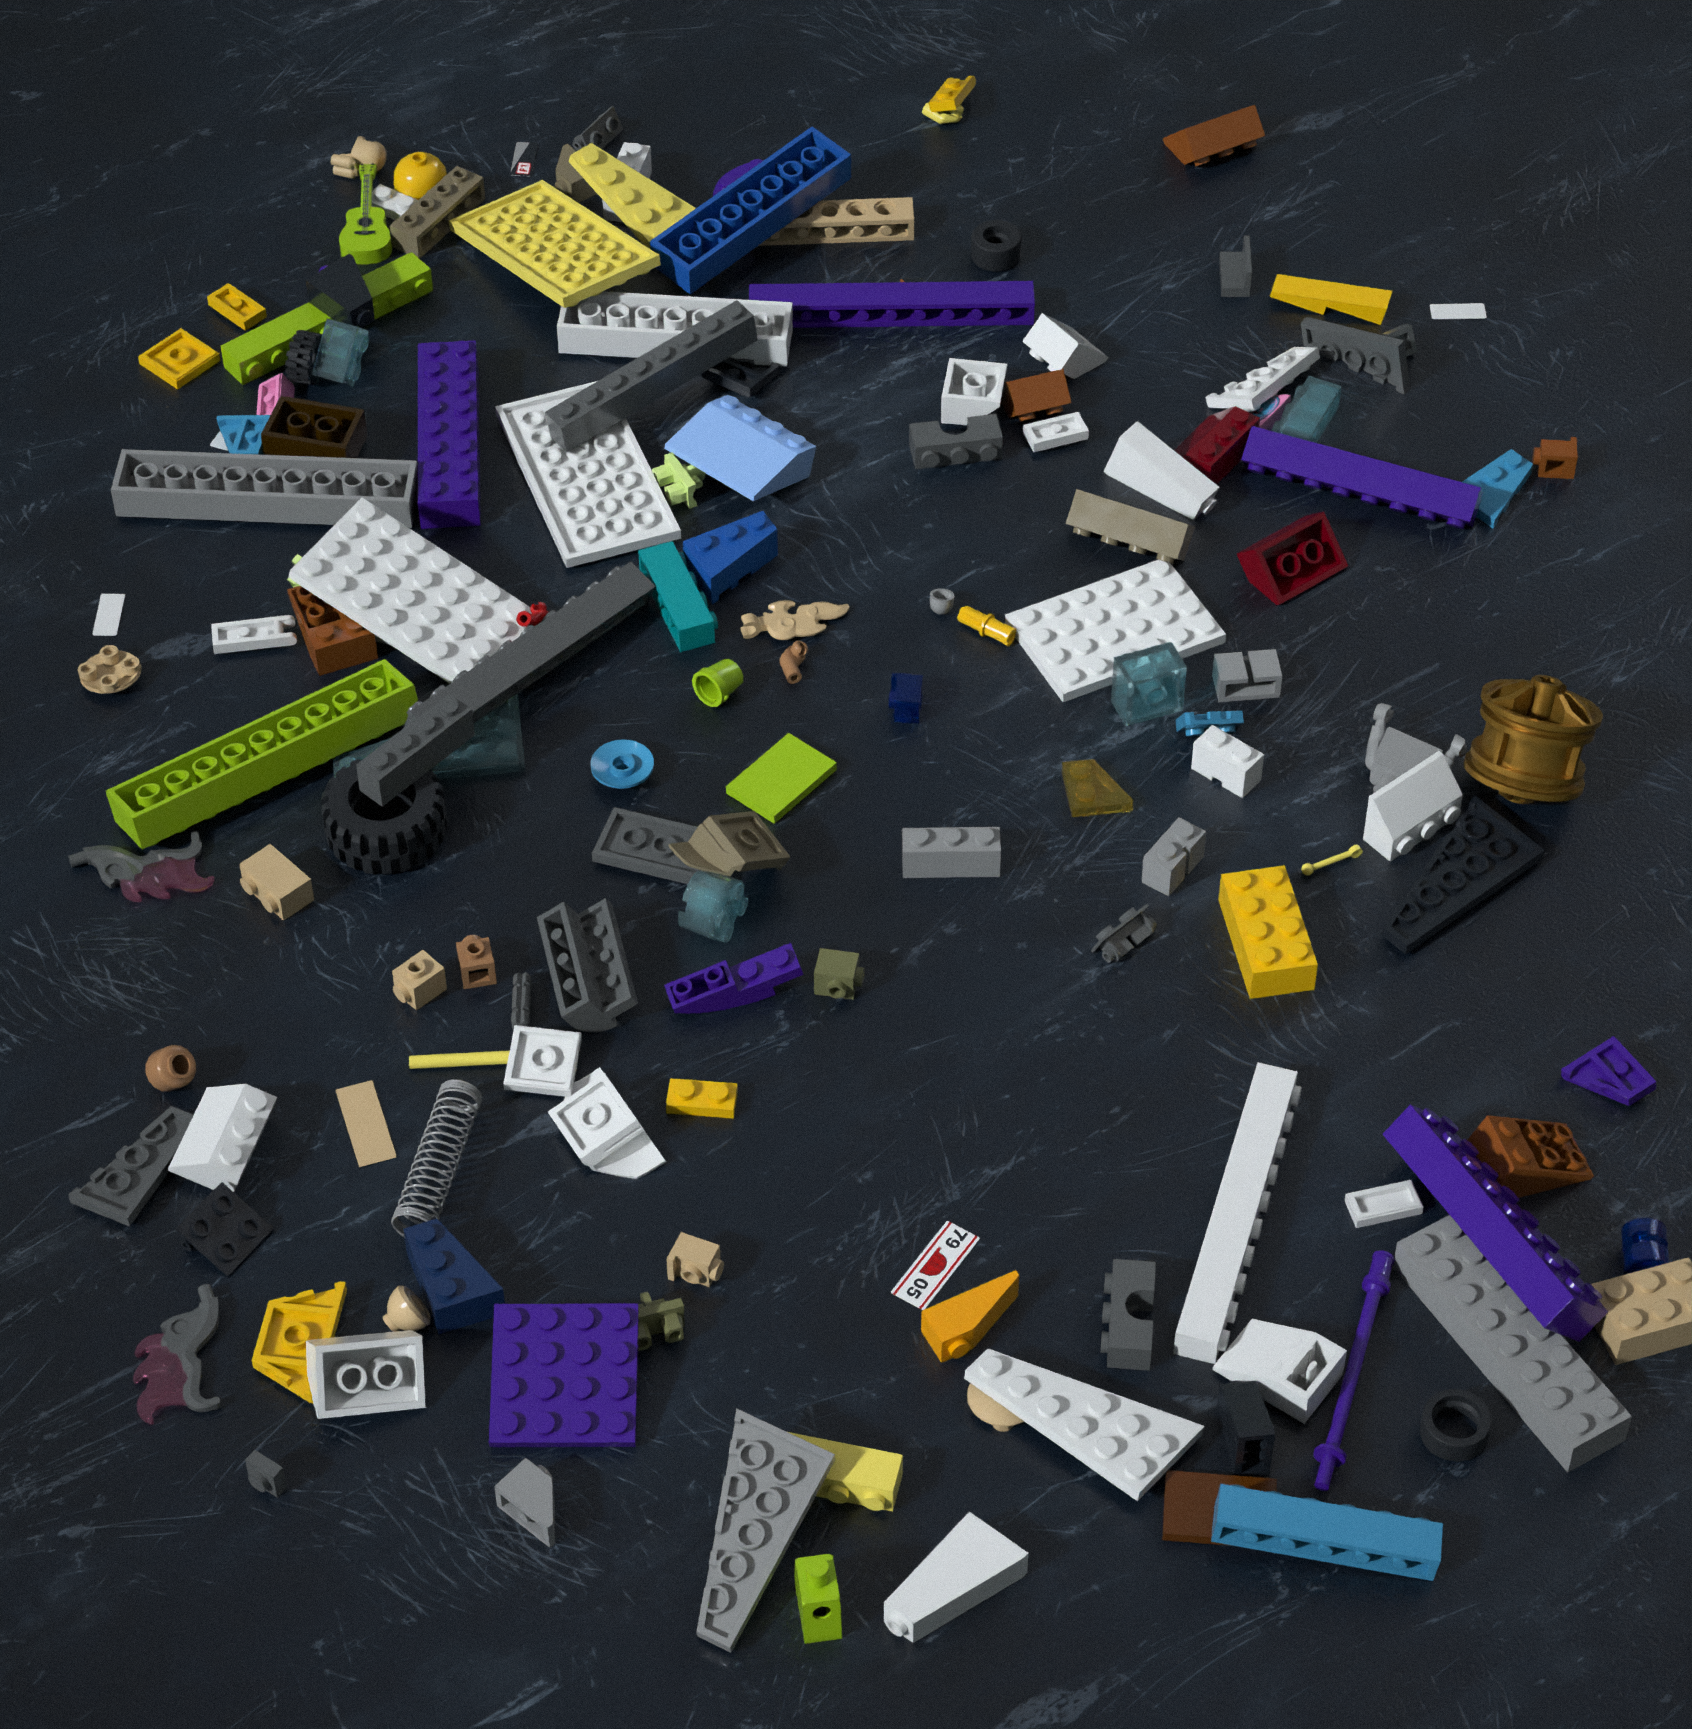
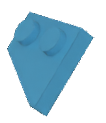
[216,415,270,455]
[1175,711,1244,737]

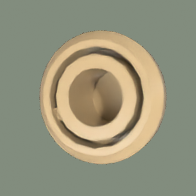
[383,1285,431,1332]

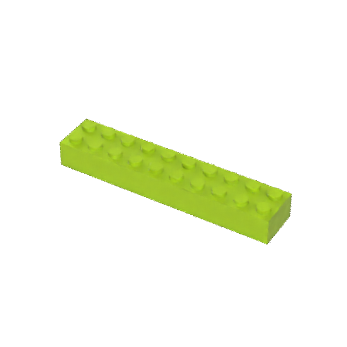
[106,659,418,849]

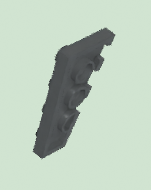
[1301,317,1411,395]
[68,1106,194,1227]

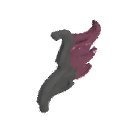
[68,832,215,902]
[133,1284,221,1425]

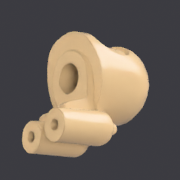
[331,136,387,179]

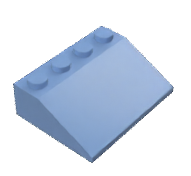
[664,395,816,501]

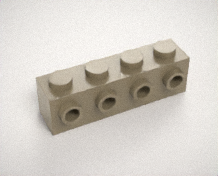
[390,166,486,259]
[1066,489,1195,564]

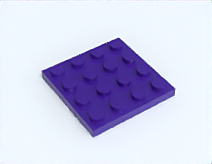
[489,1303,639,1447]

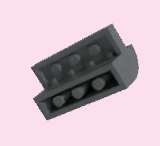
[537,898,638,1032]

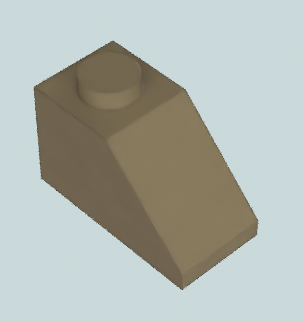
[555,143,597,203]

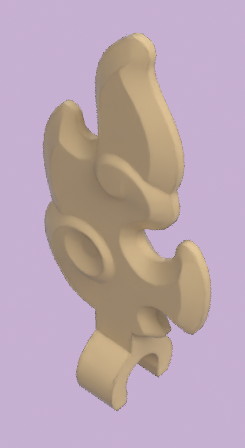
[740,600,849,640]

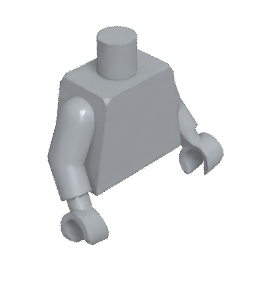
[1365,703,1467,793]

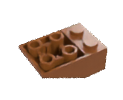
[287,586,378,676]
[1467,1115,1594,1198]

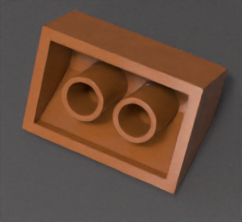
[1162,105,1265,167]

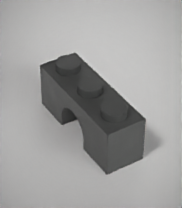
[909,414,1003,469]
[1100,1259,1156,1371]

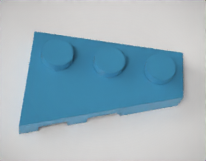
[1462,449,1533,529]

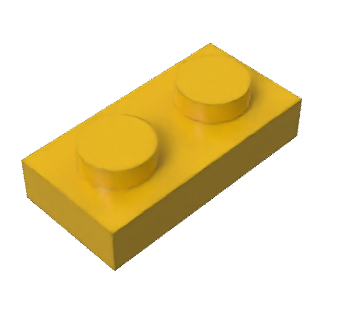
[207,283,267,331]
[666,1078,738,1119]

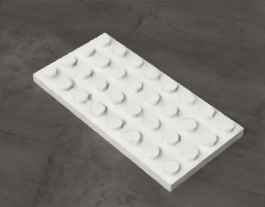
[495,381,681,568]
[288,498,532,684]

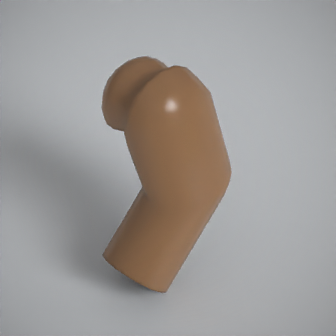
[780,641,808,684]

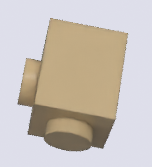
[392,950,447,1011]

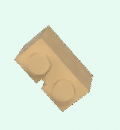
[239,844,314,921]

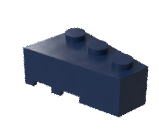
[403,1219,505,1335]

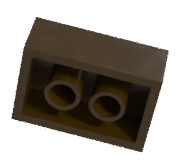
[261,396,368,458]

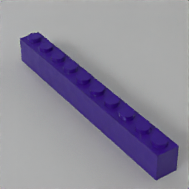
[749,281,1035,328]

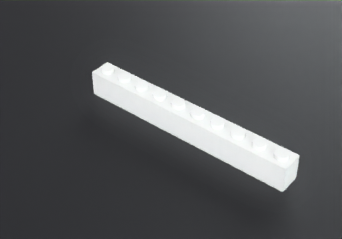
[1173,1062,1302,1364]

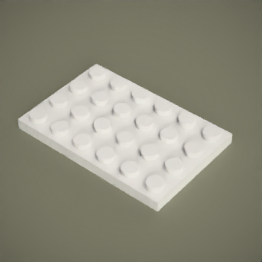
[1005,560,1226,702]

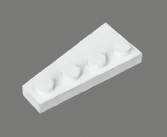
[1205,347,1320,412]

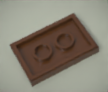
[1162,1470,1277,1546]

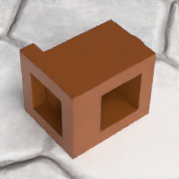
[1532,437,1578,479]

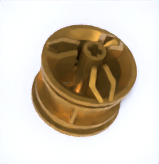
[1463,675,1603,804]

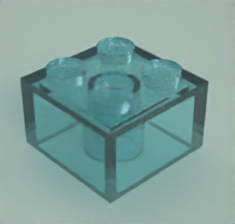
[1111,642,1187,726]

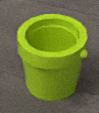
[692,659,743,707]

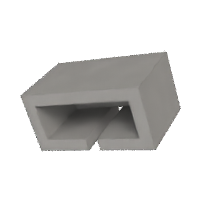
[1212,649,1282,702]
[1142,817,1206,896]

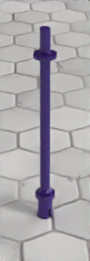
[1314,1250,1395,1491]

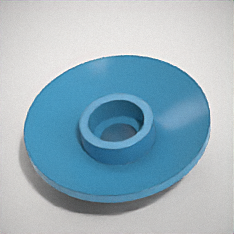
[590,739,654,789]

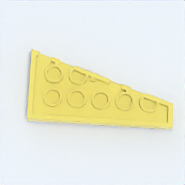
[568,143,696,249]

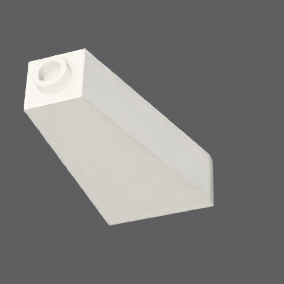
[1104,421,1219,520]
[884,1512,1028,1643]

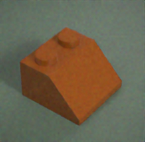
[1001,369,1071,422]

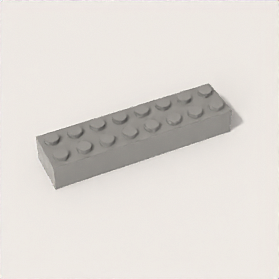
[1393,1215,1632,1473]

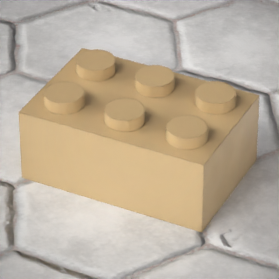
[1591,1257,1692,1365]

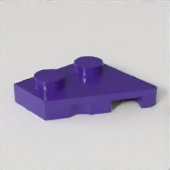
[1561,1036,1656,1106]

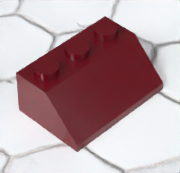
[1174,406,1260,485]
[1236,511,1348,605]

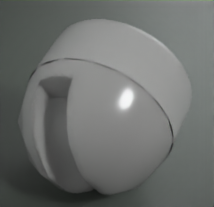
[929,588,954,615]

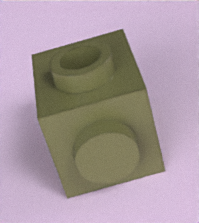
[814,948,865,1000]

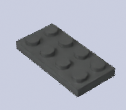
[592,807,722,891]

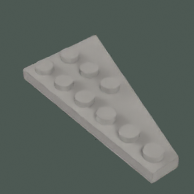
[697,1408,836,1653]

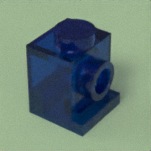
[889,673,923,724]

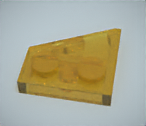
[1062,759,1133,817]

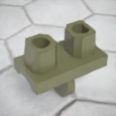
[638,1292,685,1351]

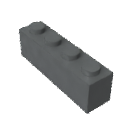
[356,694,475,807]

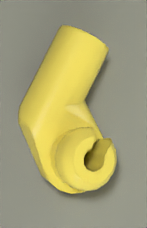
[922,102,964,124]

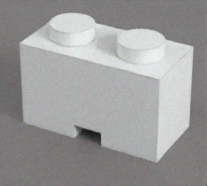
[1191,725,1264,798]

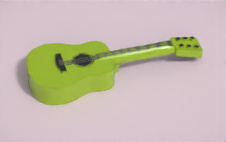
[339,163,392,264]

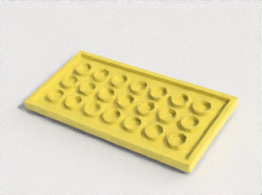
[449,180,661,308]

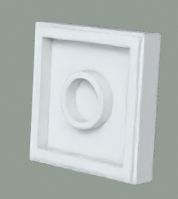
[503,1025,582,1097]

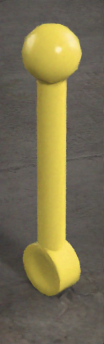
[1301,844,1363,876]

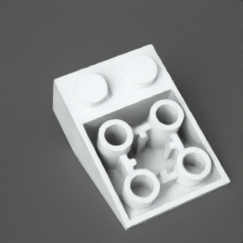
[1213,1319,1347,1424]

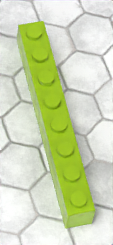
[221,252,433,385]

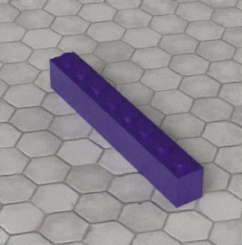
[1241,426,1483,529]

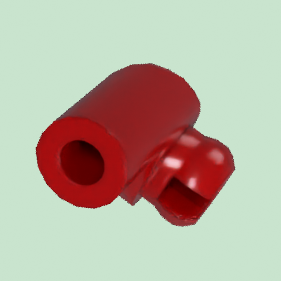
[516,602,549,628]

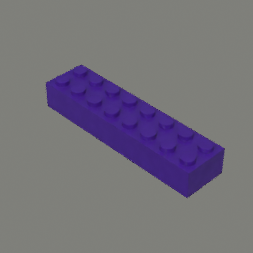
[418,340,481,529]
[1383,1104,1608,1342]

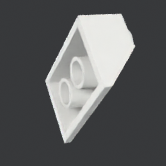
[1363,751,1463,862]
[168,1084,277,1192]
[306,1330,426,1419]

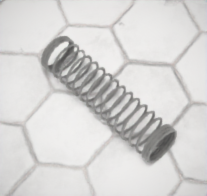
[391,1079,483,1237]

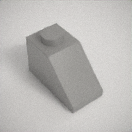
[494,1458,555,1548]

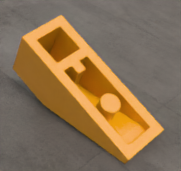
[921,1270,1019,1363]

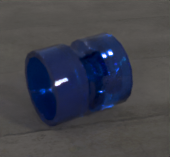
[1621,1217,1670,1275]

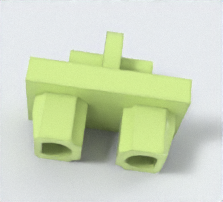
[652,452,705,509]

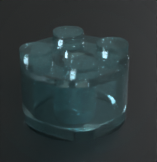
[678,870,748,943]

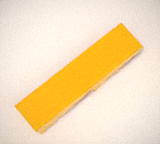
[1270,274,1392,325]

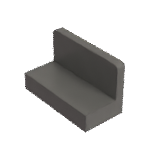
[1219,235,1252,297]

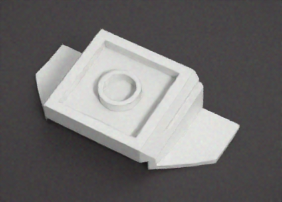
[548,1067,666,1179]

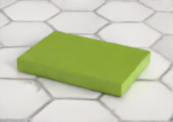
[726,733,837,824]

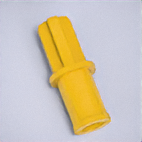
[957,606,1017,646]

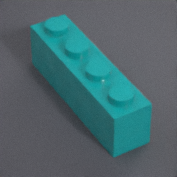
[638,541,718,652]

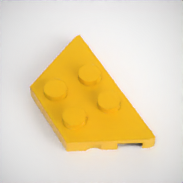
[252,1281,347,1404]

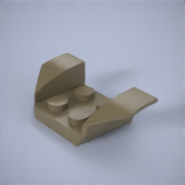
[669,811,790,876]

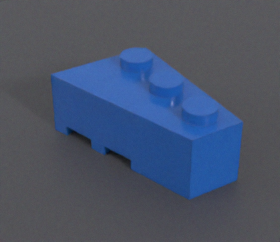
[683,511,778,605]

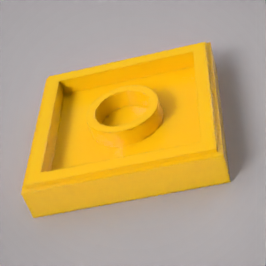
[138,328,221,390]

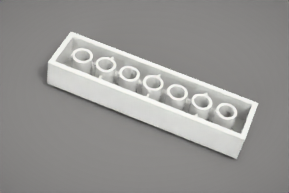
[557,291,793,367]

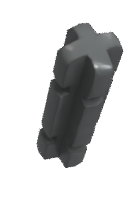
[511,972,532,1029]

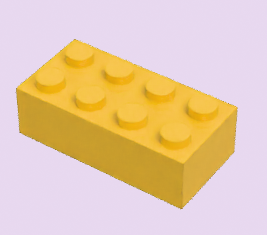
[1218,865,1318,999]

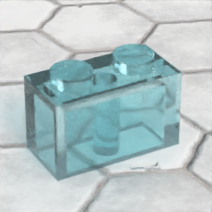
[312,319,369,387]

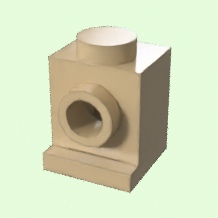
[667,1232,724,1287]

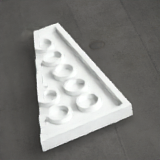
[964,1349,1205,1501]

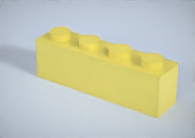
[788,1432,903,1512]

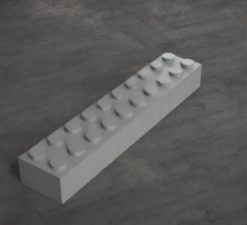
[111,449,418,528]

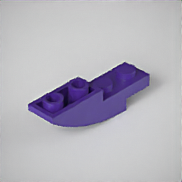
[664,943,804,1014]

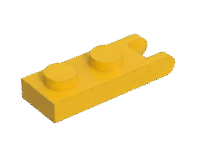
[929,75,976,112]

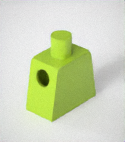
[794,1554,842,1644]

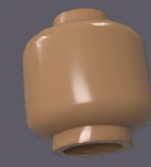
[145,1045,196,1092]

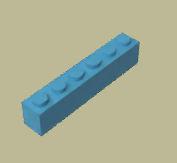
[1211,1484,1443,1581]

